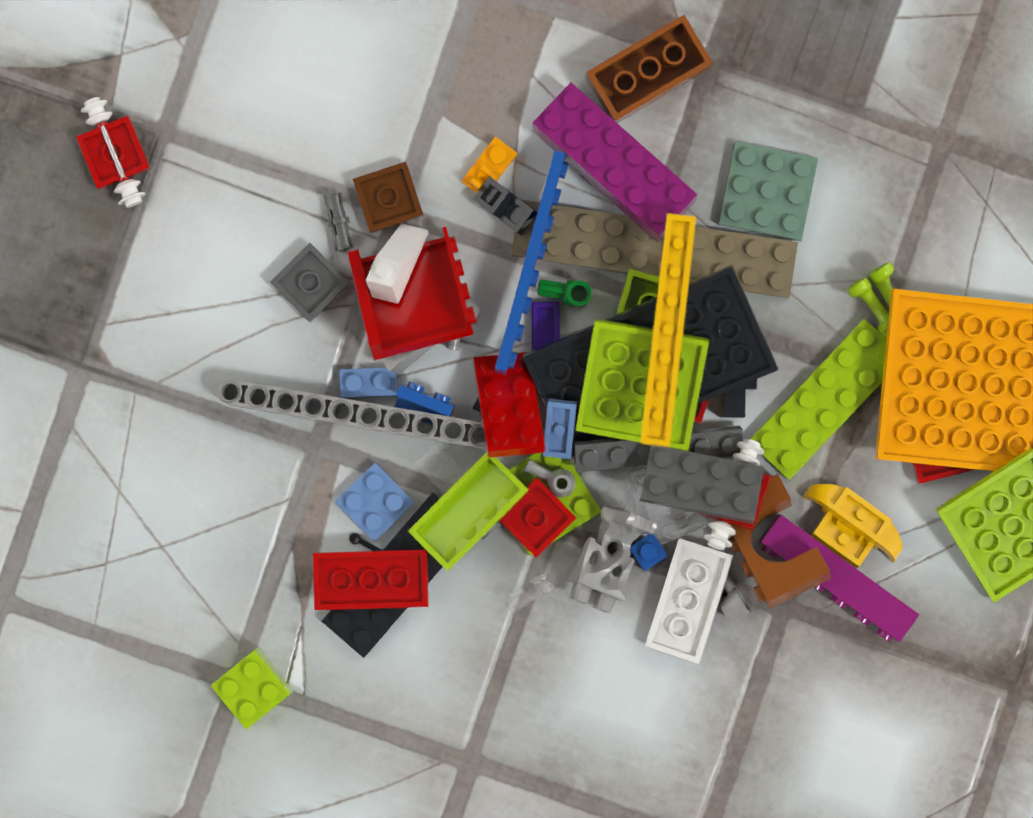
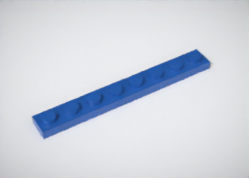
[495,150,569,375]

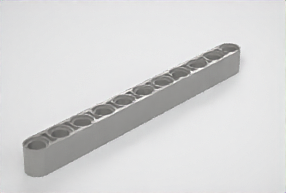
[217,379,486,450]

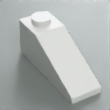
[366,224,428,304]

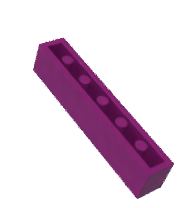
[759,514,920,642]

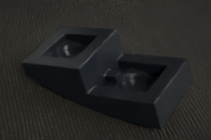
[473,176,538,235]

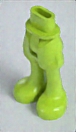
[846,261,894,338]

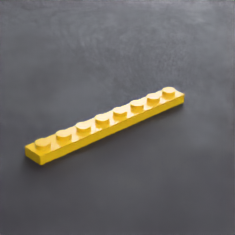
[640,213,696,448]

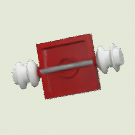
[76,97,151,208]
[698,439,771,550]

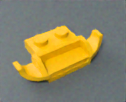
[803,484,902,569]

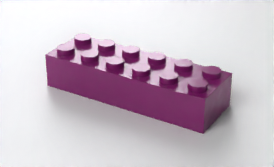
[532,82,698,243]

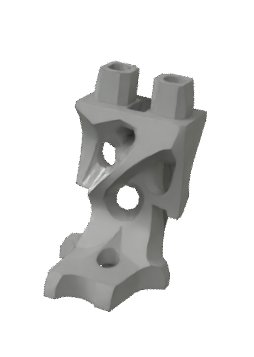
[567,507,658,613]

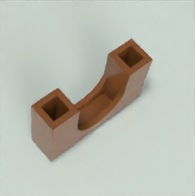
[717,474,831,609]

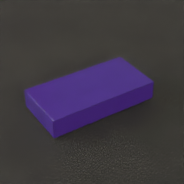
[531,302,560,351]

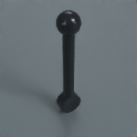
[349,533,382,551]

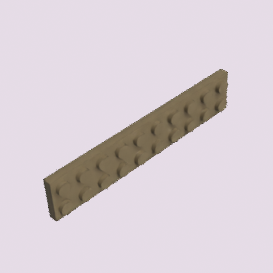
[511,200,798,298]

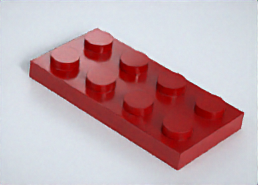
[473,352,545,458]
[313,549,429,610]

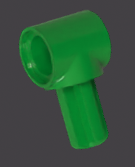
[537,279,592,308]

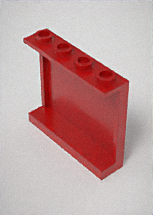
[348,227,477,361]

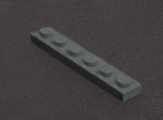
[573,425,743,473]

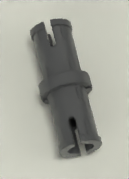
[323,192,353,252]

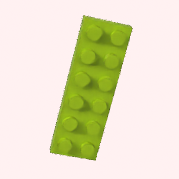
[750,319,886,480]

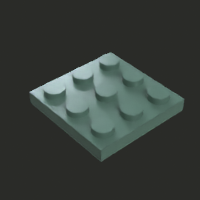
[718,141,818,242]

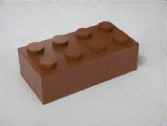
[585,15,713,123]

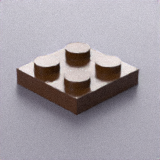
[353,161,424,233]

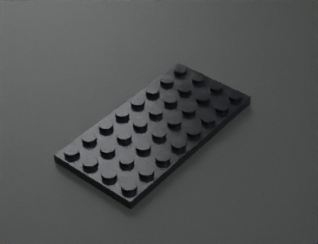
[522,265,779,457]

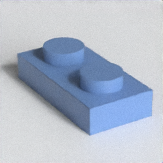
[339,368,397,398]
[543,399,577,459]

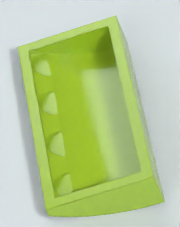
[408,452,529,572]

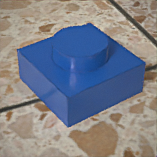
[630,534,668,571]

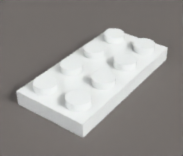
[645,538,734,664]

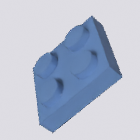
[335,462,415,542]

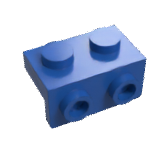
[394,381,456,426]

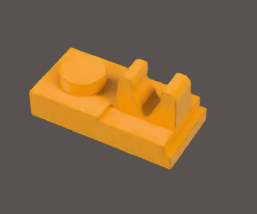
[461,136,518,194]

